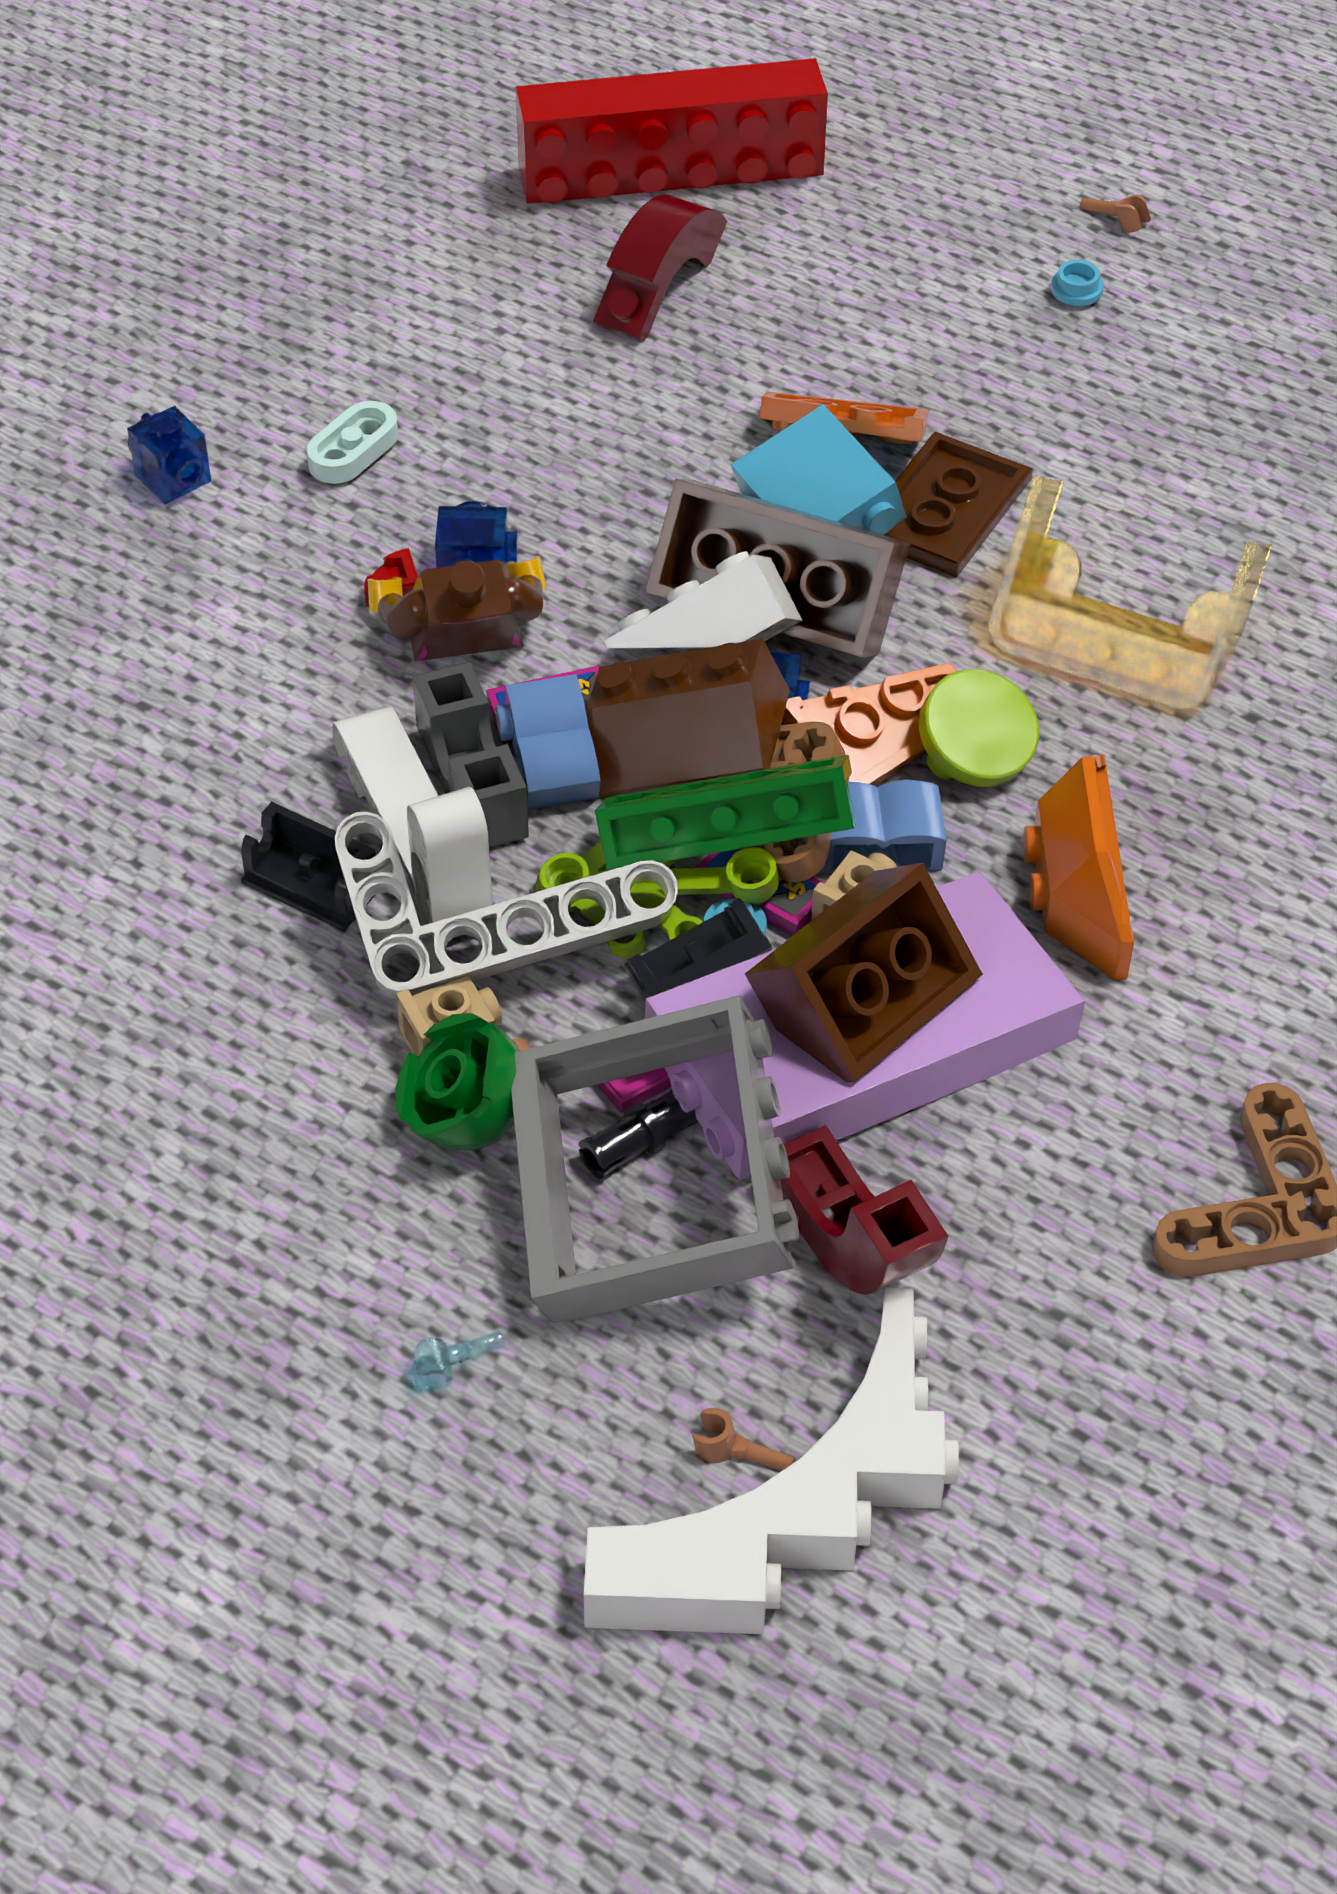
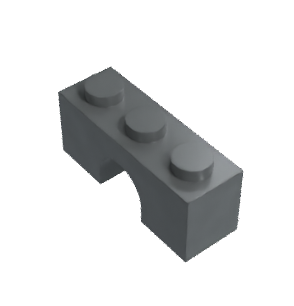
[412,662,529,847]

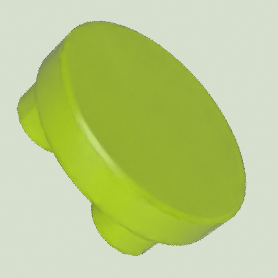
[919,669,1039,787]

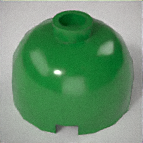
[395,1013,520,1151]

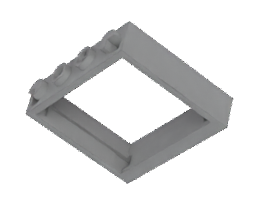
[511,995,799,1322]

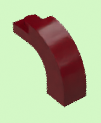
[593,194,727,342]
[781,1125,949,1295]

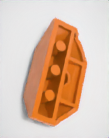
[1023,754,1134,980]

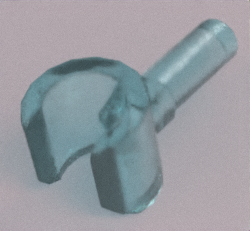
[411,1331,505,1392]

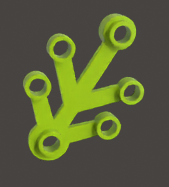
[536,841,779,958]

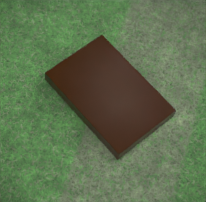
[884,431,1033,578]

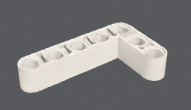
[332,706,492,938]
[335,811,678,1000]

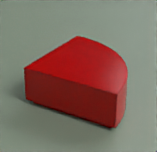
[364,548,418,607]

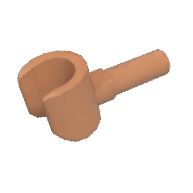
[1080,194,1151,233]
[692,1408,794,1471]

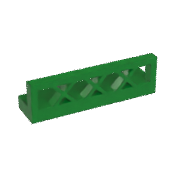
[594,754,856,871]

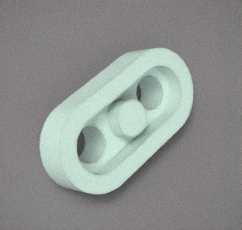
[306,401,398,484]

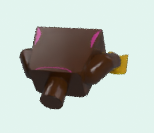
[368,556,547,662]

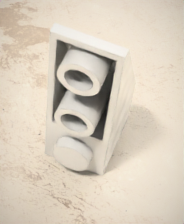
[604,551,802,650]

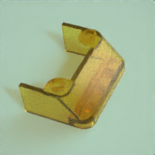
[988,475,1272,709]

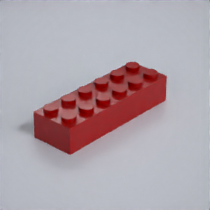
[516,58,828,204]

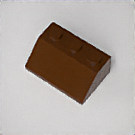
[586,638,790,799]
[745,863,983,1082]

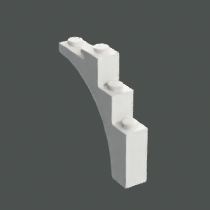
[583,1287,959,1634]

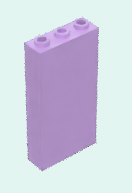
[645,871,1085,1181]

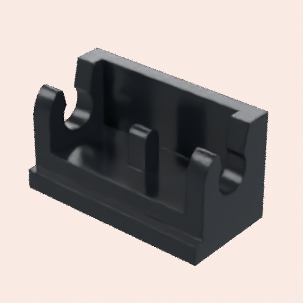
[241,801,376,932]
[624,898,772,1004]

